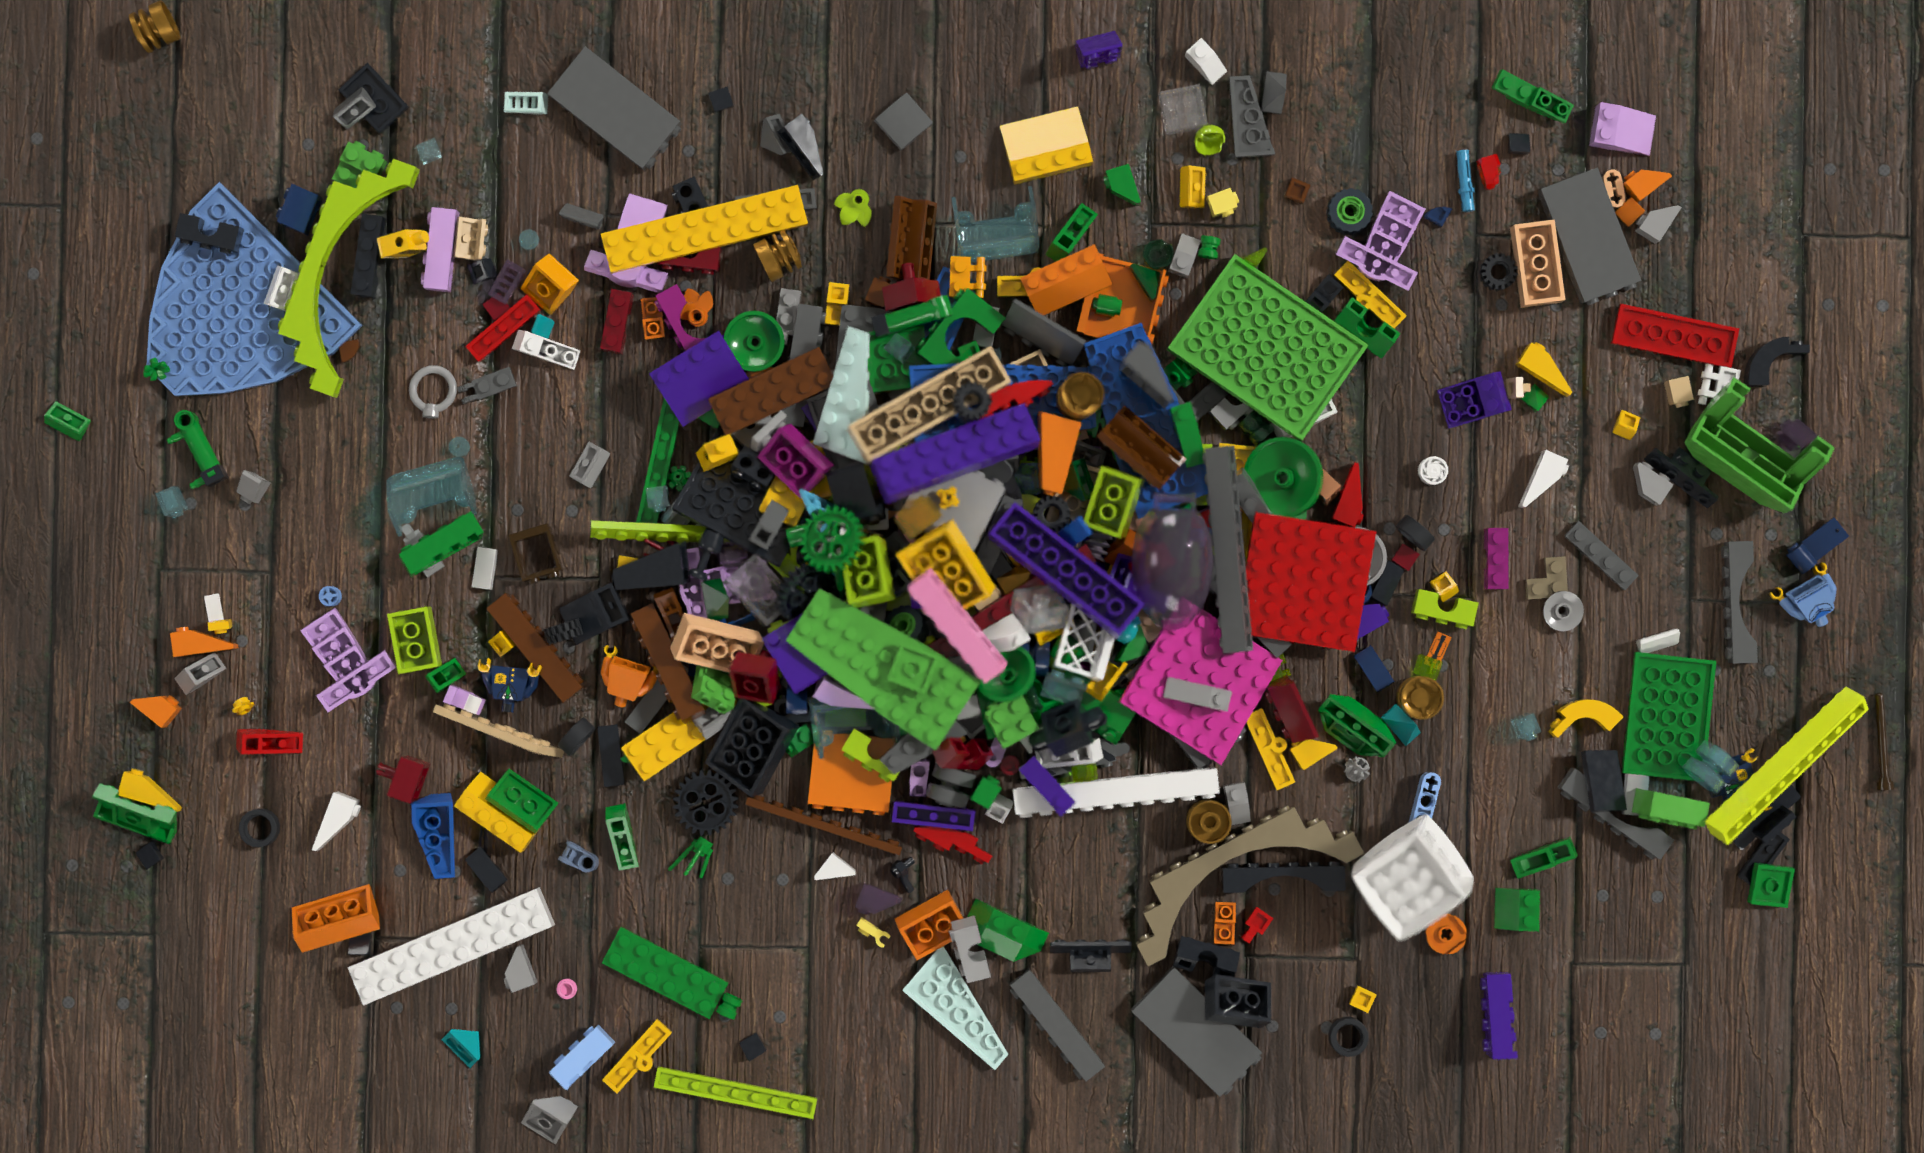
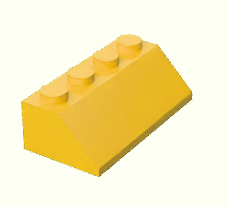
[454,772,541,853]

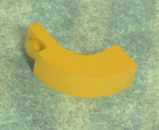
[1548,699,1623,738]

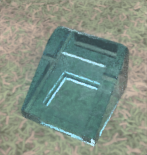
[416,138,443,164]
[884,333,915,363]

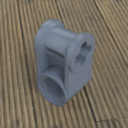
[558,840,599,872]

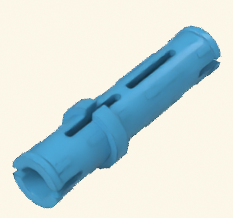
[1456,150,1475,212]

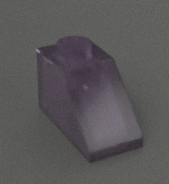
[1776,418,1817,451]
[855,883,902,916]

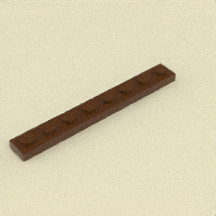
[745,795,903,856]

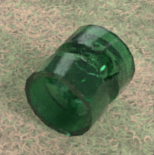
[1237,410,1275,447]

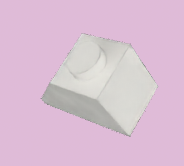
[1185,38,1227,85]

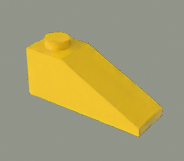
[1515,342,1572,397]
[119,768,182,812]

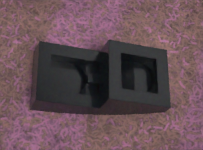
[1305,273,1344,313]
[465,847,508,893]

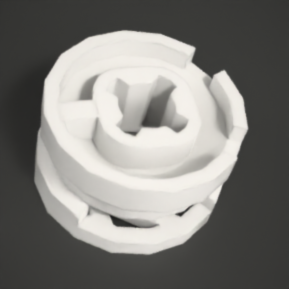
[1418,456,1448,485]

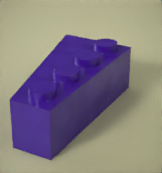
[1480,972,1518,1059]

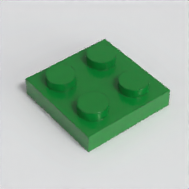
[1747,863,1795,908]

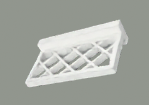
[1054,604,1115,682]

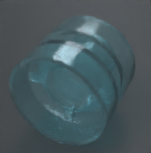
[1682,740,1739,794]

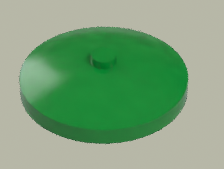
[1244,437,1323,517]

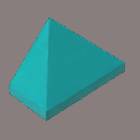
[1381,704,1421,746]
[442,1029,480,1068]

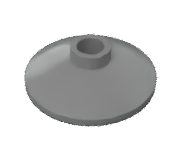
[1543,591,1584,631]

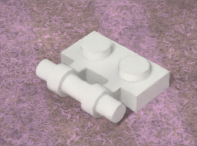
[1698,364,1741,405]

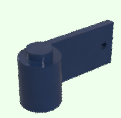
[1786,517,1849,574]

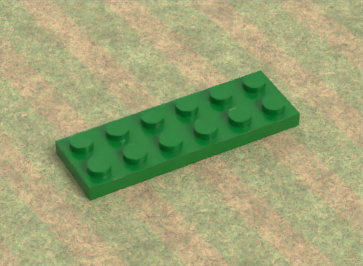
[602,926,729,1019]

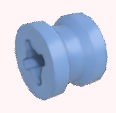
[319,586,342,606]

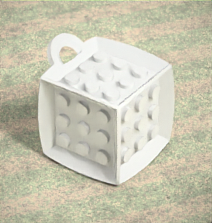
[1352,814,1474,941]

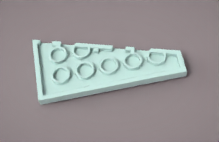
[813,327,869,463]
[902,946,1008,1070]

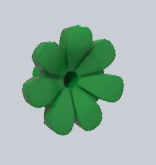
[143,358,170,381]
[667,465,692,492]

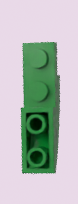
[1492,69,1574,123]

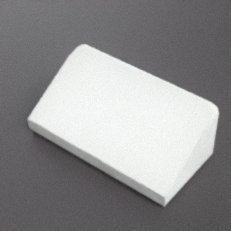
[264,266,300,311]
[472,547,498,590]
[1636,629,1680,653]

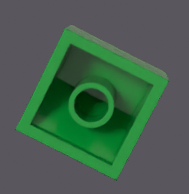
[1494,888,1540,931]

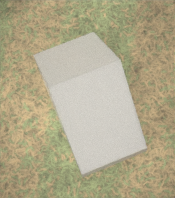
[814,853,856,880]

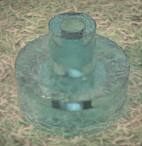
[449,437,470,457]

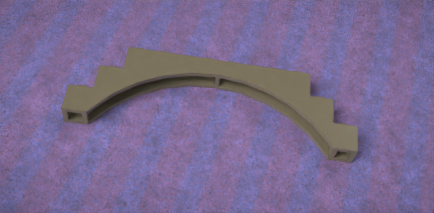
[1136,805,1365,966]

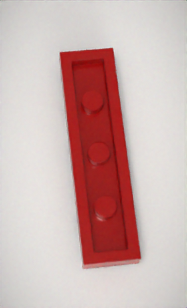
[465,294,541,362]

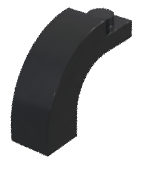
[1744,337,1810,387]

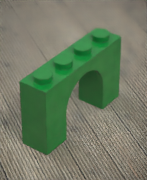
[916,288,1005,365]

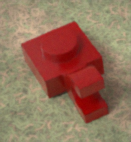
[1241,907,1274,944]

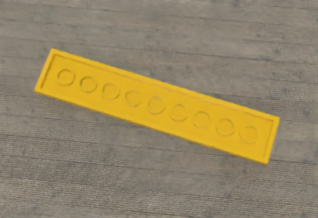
[601,185,808,274]

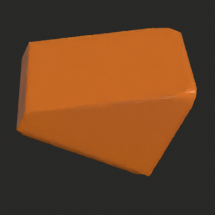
[1615,197,1645,227]

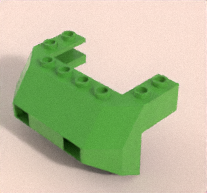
[1684,377,1834,513]

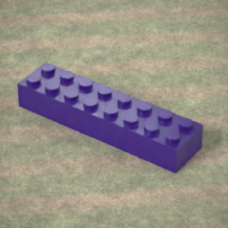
[871,404,1041,504]
[988,502,1145,639]

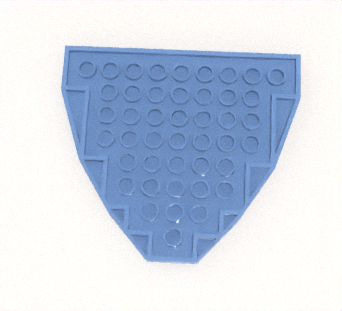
[146,182,363,396]

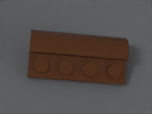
[886,196,937,281]
[1097,405,1186,490]

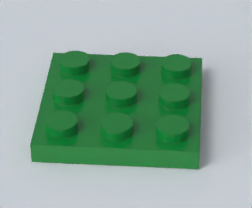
[867,325,929,393]

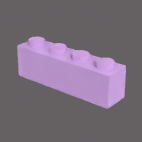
[421,207,459,292]

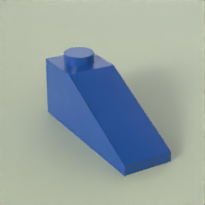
[1057,516,1092,547]

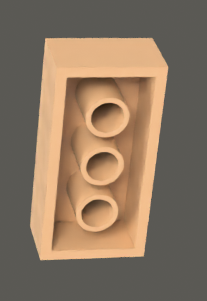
[1510,220,1565,308]
[670,613,764,672]

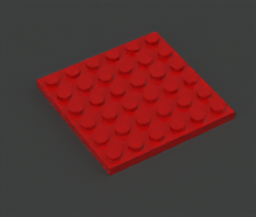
[1245,512,1376,652]

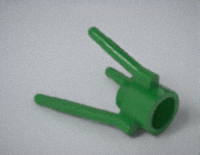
[668,836,714,878]

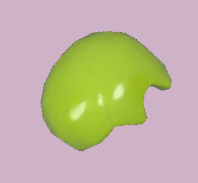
[1194,125,1225,155]

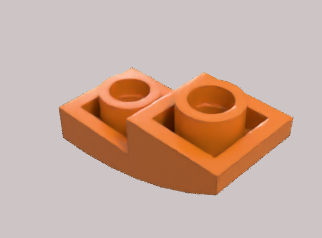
[641,297,665,339]
[1213,902,1236,945]

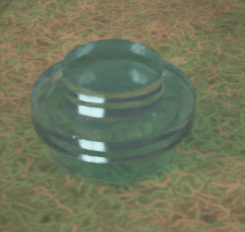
[519,229,539,250]

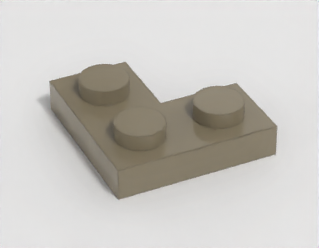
[1525,556,1568,600]

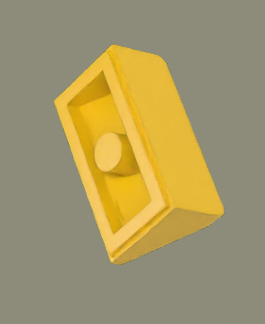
[1180,165,1205,208]

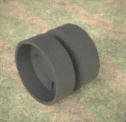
[925,762,976,808]

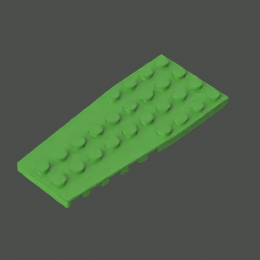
[786,589,981,750]

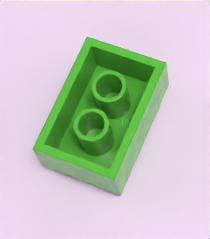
[1632,788,1710,830]

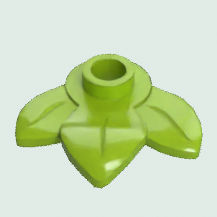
[834,189,872,227]

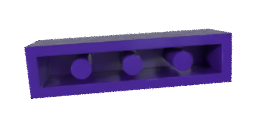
[892,801,975,831]

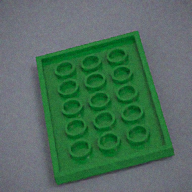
[1621,652,1716,782]

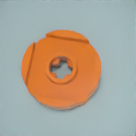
[1425,913,1467,954]

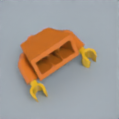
[601,645,658,707]

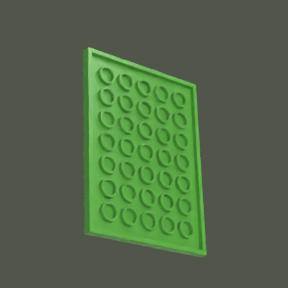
[1167,254,1368,442]

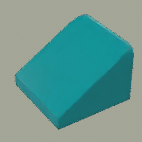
[531,314,554,339]

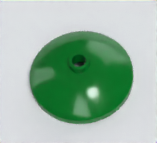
[724,311,785,372]
[976,646,1036,703]

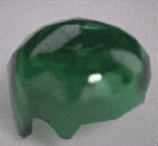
[1142,239,1174,270]

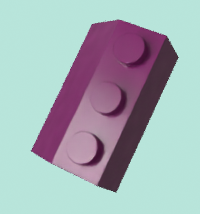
[757,424,834,499]

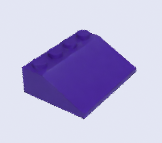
[649,331,749,427]
[762,612,828,694]

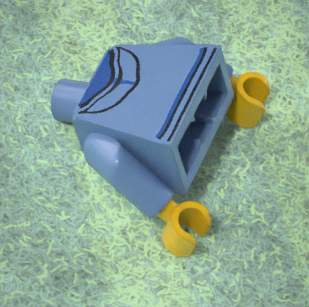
[1770,562,1837,627]

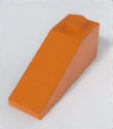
[170,627,238,657]

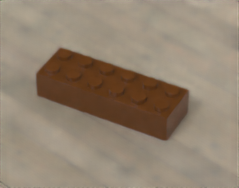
[708,347,833,436]

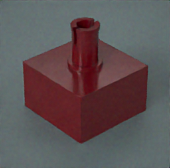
[882,263,941,312]
[729,650,781,704]
[376,756,431,804]

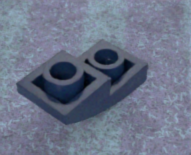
[1354,645,1395,693]
[786,682,808,715]

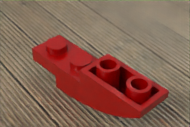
[976,380,1053,421]
[913,826,992,864]

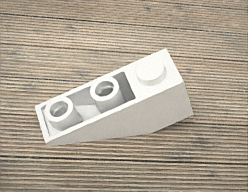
[512,330,580,370]

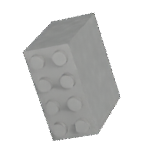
[898,470,1005,553]

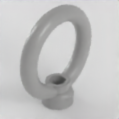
[409,365,457,419]

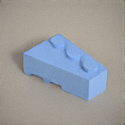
[549,1025,615,1090]

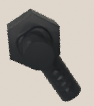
[890,857,915,893]

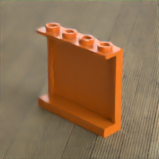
[1076,253,1169,344]
[808,730,897,816]

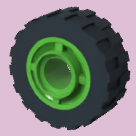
[1326,188,1373,235]
[883,605,929,644]

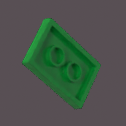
[485,769,559,834]

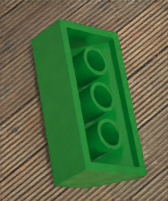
[1052,670,1136,745]

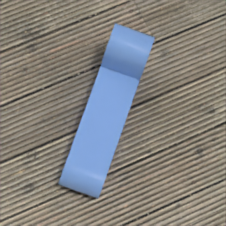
[1409,772,1441,822]

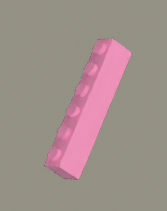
[908,568,1007,683]

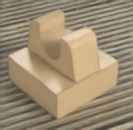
[1506,377,1531,399]

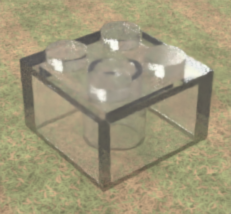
[1158,84,1208,136]
[1010,585,1069,633]

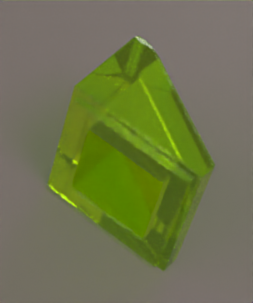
[1243,247,1267,268]
[1413,654,1443,680]
[1071,762,1098,783]

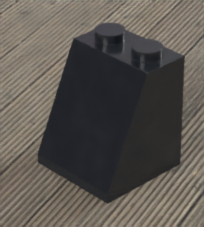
[826,462,887,527]

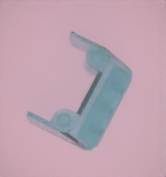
[951,186,1039,262]
[386,457,477,537]
[809,697,900,759]

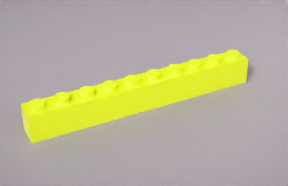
[1705,687,1869,845]

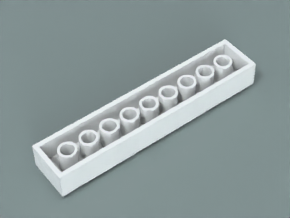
[1013,767,1219,818]
[348,887,555,1005]

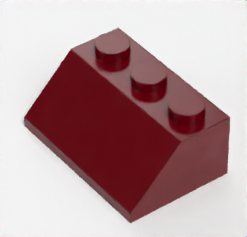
[1264,675,1319,743]

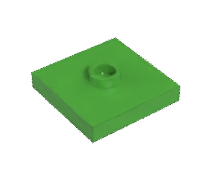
[887,642,940,695]

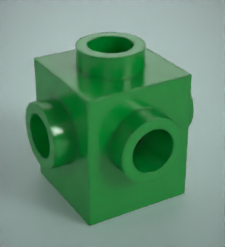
[1163,358,1198,390]

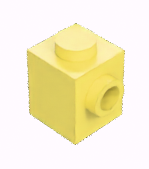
[1206,188,1239,218]

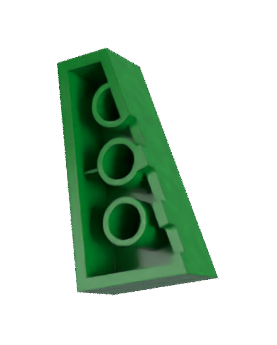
[398,511,484,578]

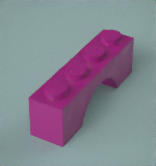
[654,284,706,351]

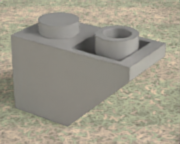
[1633,462,1673,506]

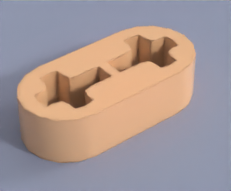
[1602,169,1625,208]

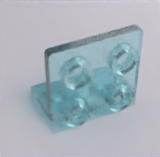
[1040,669,1087,703]

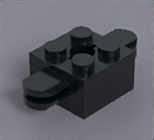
[1028,699,1107,758]

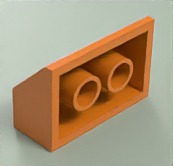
[895,890,963,960]

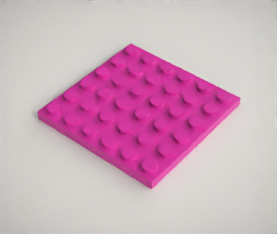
[1119,597,1283,765]

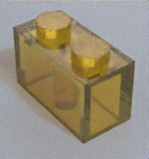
[895,495,943,541]

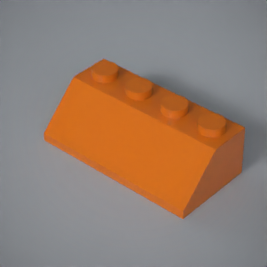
[1020,244,1113,316]
[292,884,380,953]

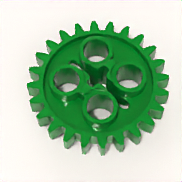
[799,506,865,573]

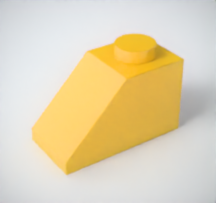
[1289,739,1338,770]

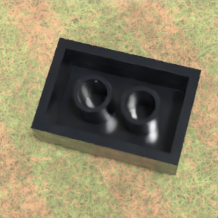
[1205,974,1271,1028]

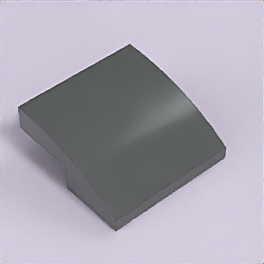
[874,93,933,151]

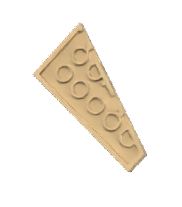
[433,703,564,758]

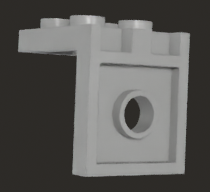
[731,411,787,454]

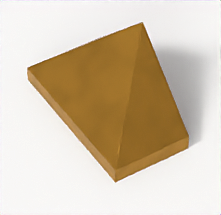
[997,565,1033,597]

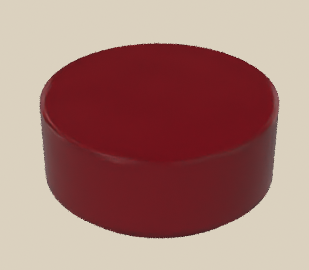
[999,755,1020,775]

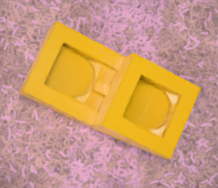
[825,282,849,326]

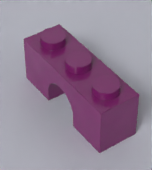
[1484,528,1508,589]

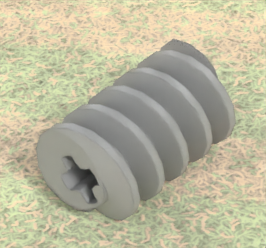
[1085,528,1113,563]

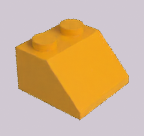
[520,254,579,315]

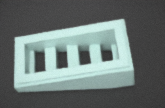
[504,92,548,114]

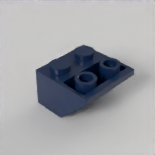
[276,184,323,235]

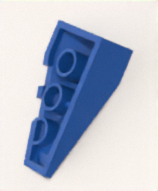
[411,793,455,879]

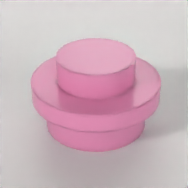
[557,979,577,999]

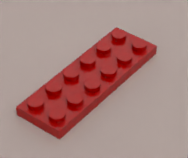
[1611,304,1740,368]

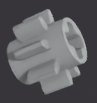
[1344,756,1370,782]

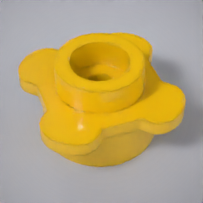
[937,486,960,509]
[232,697,255,715]

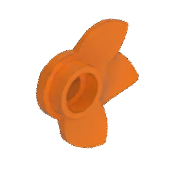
[680,288,713,327]

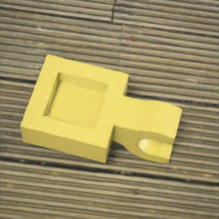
[856,917,890,947]

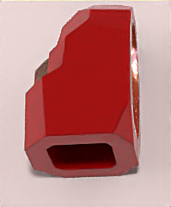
[1476,154,1501,190]

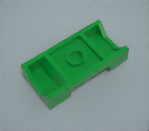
[92,784,177,844]

